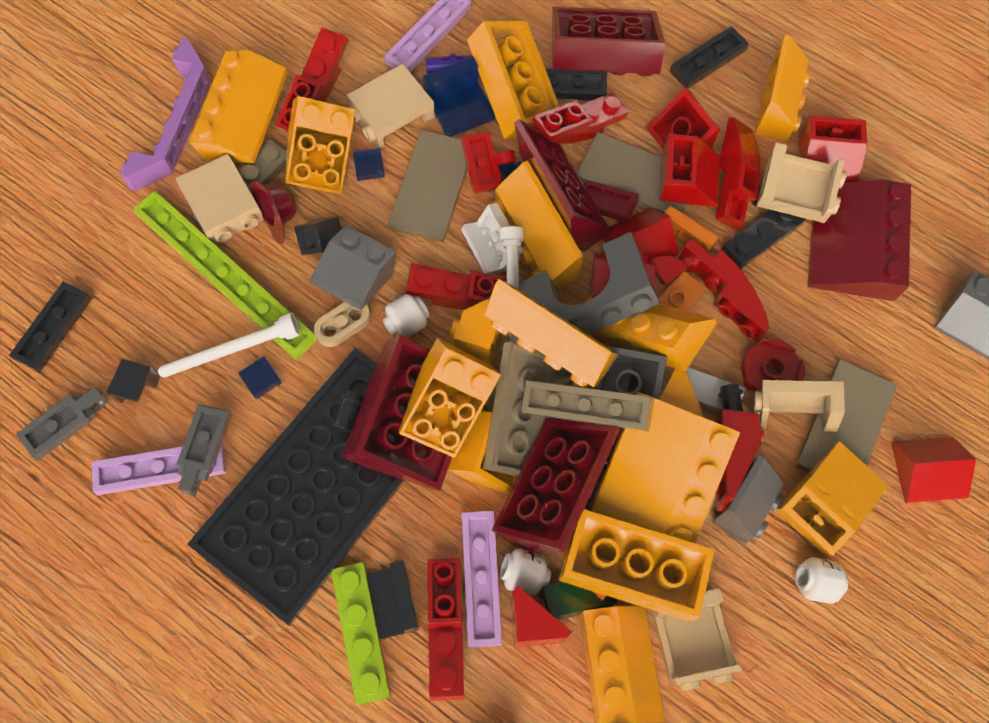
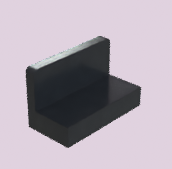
[367,560,419,639]

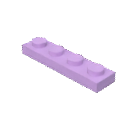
[384,0,471,72]
[92,442,226,495]
[462,511,502,648]

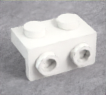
[461,203,523,274]

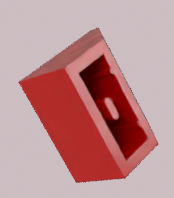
[799,115,867,183]
[659,133,719,208]

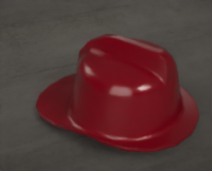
[250,181,297,244]

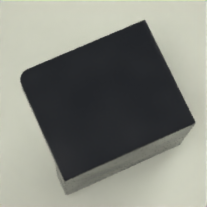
[294,216,342,255]
[106,359,160,403]

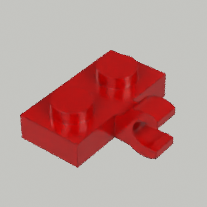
[461,132,516,194]

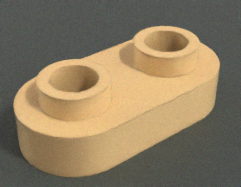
[314,302,371,347]

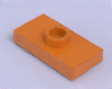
[664,205,719,253]
[658,271,707,311]

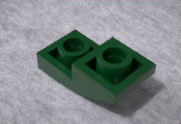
[541,581,618,619]

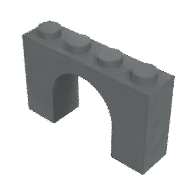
[519,232,660,335]

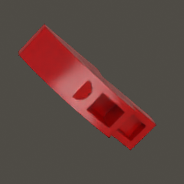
[275,27,349,131]
[532,93,629,144]
[715,117,760,230]
[678,238,770,343]
[405,262,521,310]
[427,558,465,701]

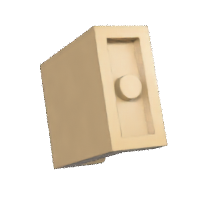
[347,63,435,149]
[756,143,847,223]
[175,154,264,244]
[754,380,845,432]
[651,588,743,692]

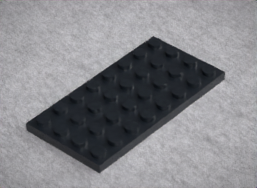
[187,348,405,626]

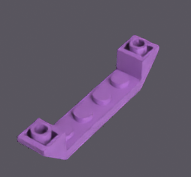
[121,37,211,191]

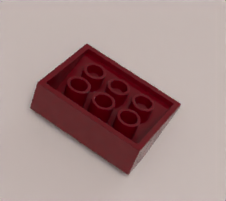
[552,7,665,77]
[514,119,612,252]
[808,179,911,301]
[342,335,452,491]
[491,418,620,554]

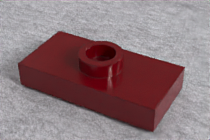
[584,180,639,223]

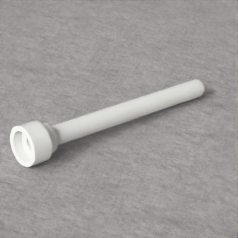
[499,226,524,344]
[158,313,301,377]

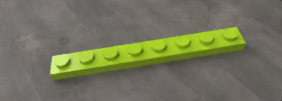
[133,191,317,360]

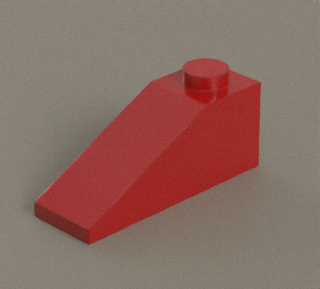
[713,409,764,511]

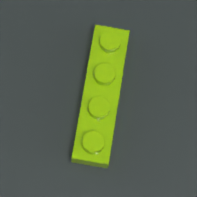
[331,562,391,706]

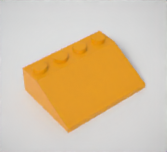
[589,392,740,543]

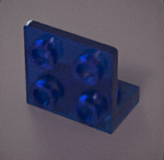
[423,57,496,137]

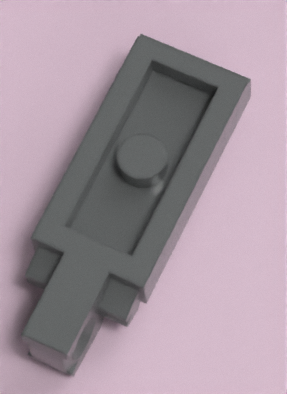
[16,387,109,460]
[177,404,232,497]

